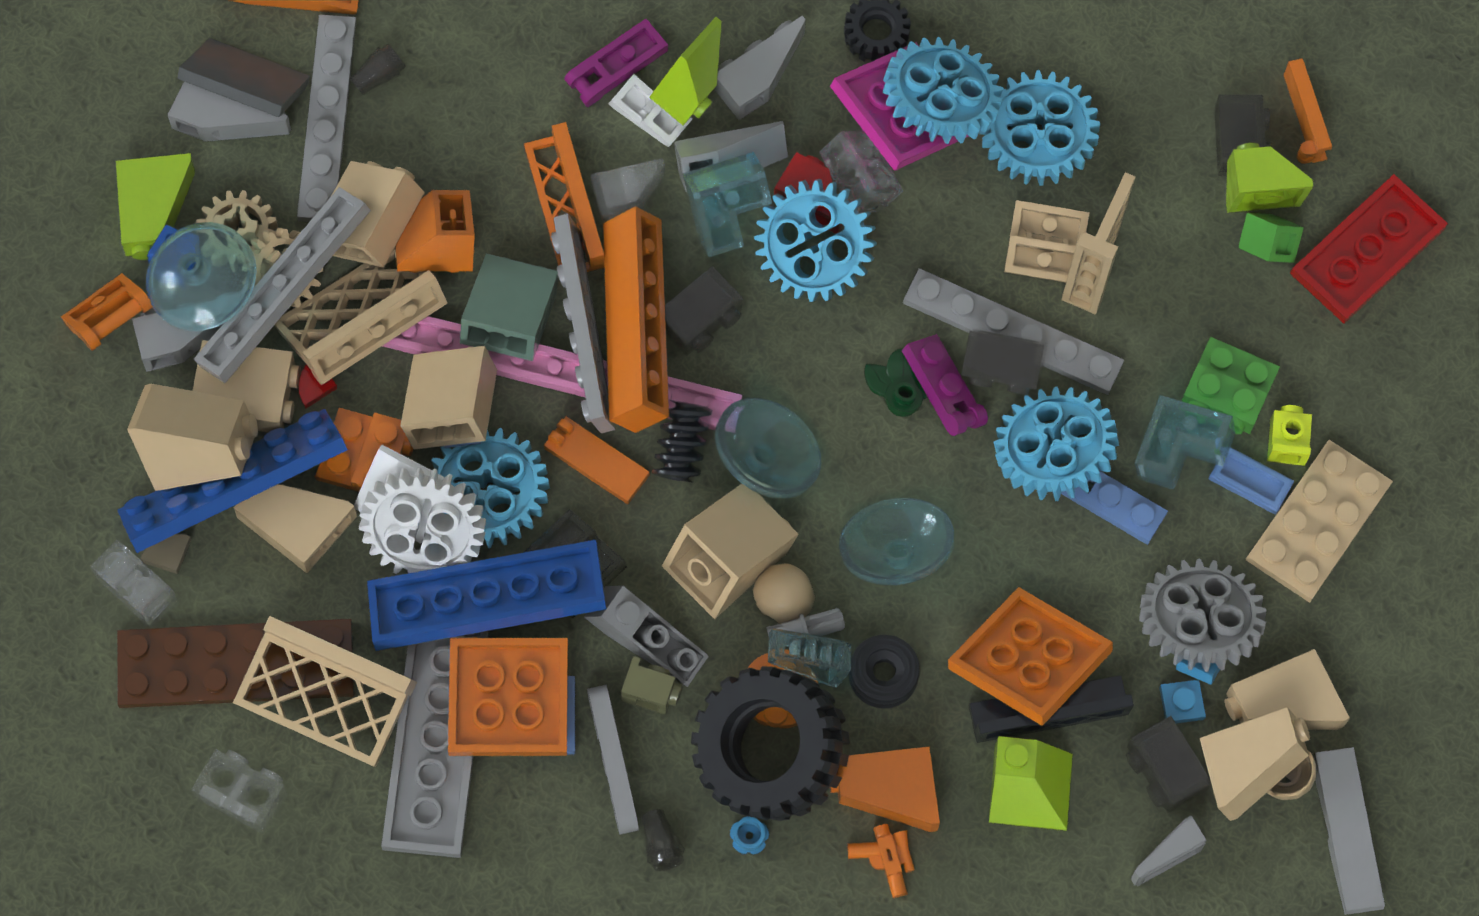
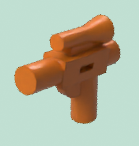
[847,824,915,898]

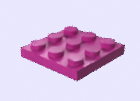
[830,42,969,171]

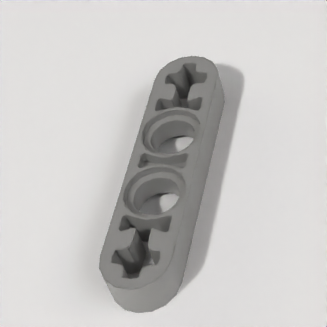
[587,685,639,835]

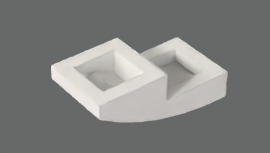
[608,74,693,147]

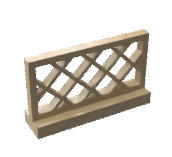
[1061,172,1136,315]
[274,247,447,385]
[233,616,417,767]

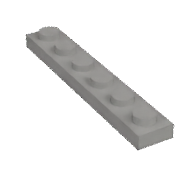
[297,15,356,222]
[193,187,371,383]
[551,213,615,433]
[903,268,1124,395]

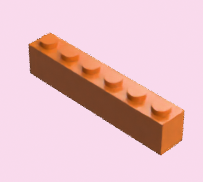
[603,206,669,433]

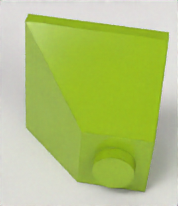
[649,17,722,126]
[1226,143,1313,213]
[989,736,1073,831]

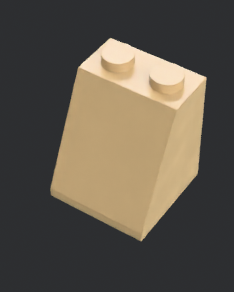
[127,384,258,491]
[662,481,798,619]

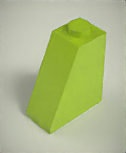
[116,153,195,260]

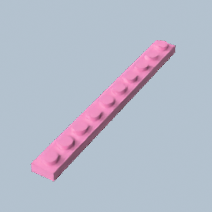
[383,316,742,435]

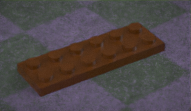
[117,619,354,708]

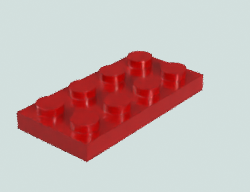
[1290,174,1448,324]

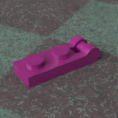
[564,19,668,107]
[902,334,988,436]

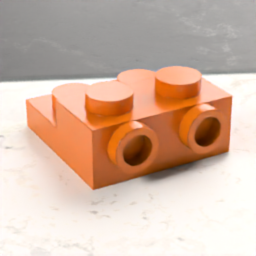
[315,407,413,492]

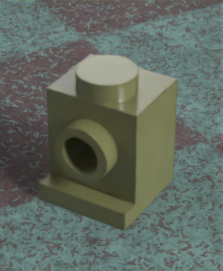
[621,656,683,715]

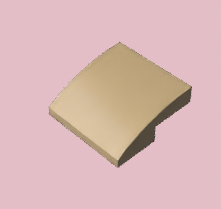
[1004,200,1090,283]

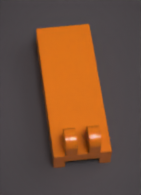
[1284,58,1332,164]
[544,416,650,505]

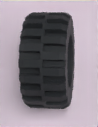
[691,666,850,821]

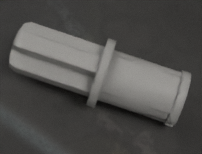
[766,608,845,651]

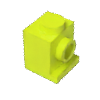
[1267,405,1312,466]

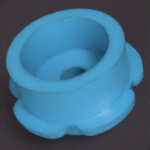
[730,816,769,854]

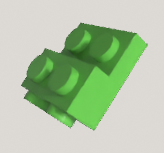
[1180,337,1280,434]

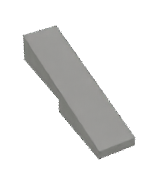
[1314,747,1385,915]

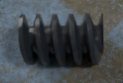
[652,400,713,483]

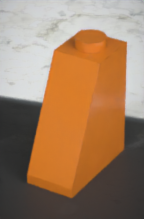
[829,747,940,832]

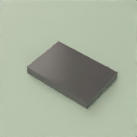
[177,38,310,117]

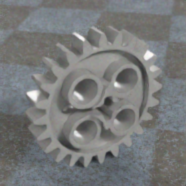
[1139,559,1267,672]

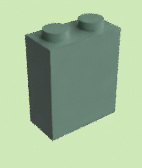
[460,253,558,361]

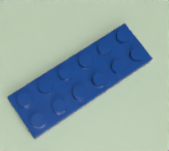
[117,409,348,553]
[367,540,607,651]

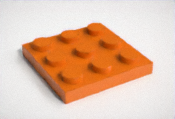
[948,587,1113,726]
[448,638,568,756]

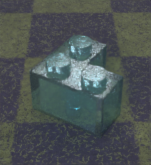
[683,152,772,257]
[1134,395,1236,490]

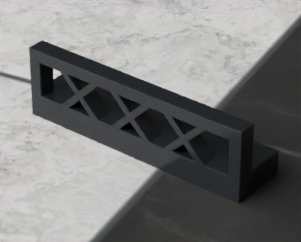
[969,675,1134,743]

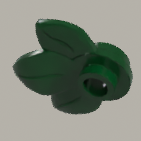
[864,348,928,417]

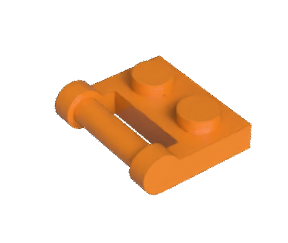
[61,273,154,351]

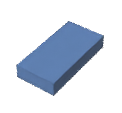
[1208,445,1294,515]

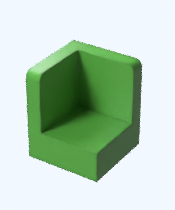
[1239,213,1304,263]

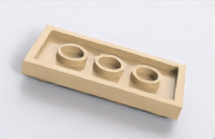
[1246,440,1393,603]

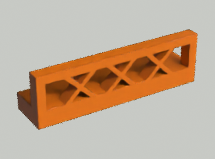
[524,122,605,272]

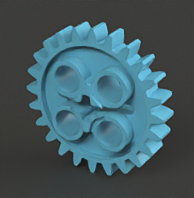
[882,37,1003,144]
[979,70,1100,186]
[754,179,877,302]
[994,387,1119,501]
[431,428,550,548]

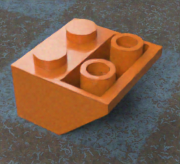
[395,190,475,273]

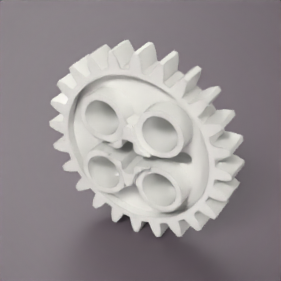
[359,467,486,574]

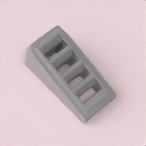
[1131,816,1206,887]

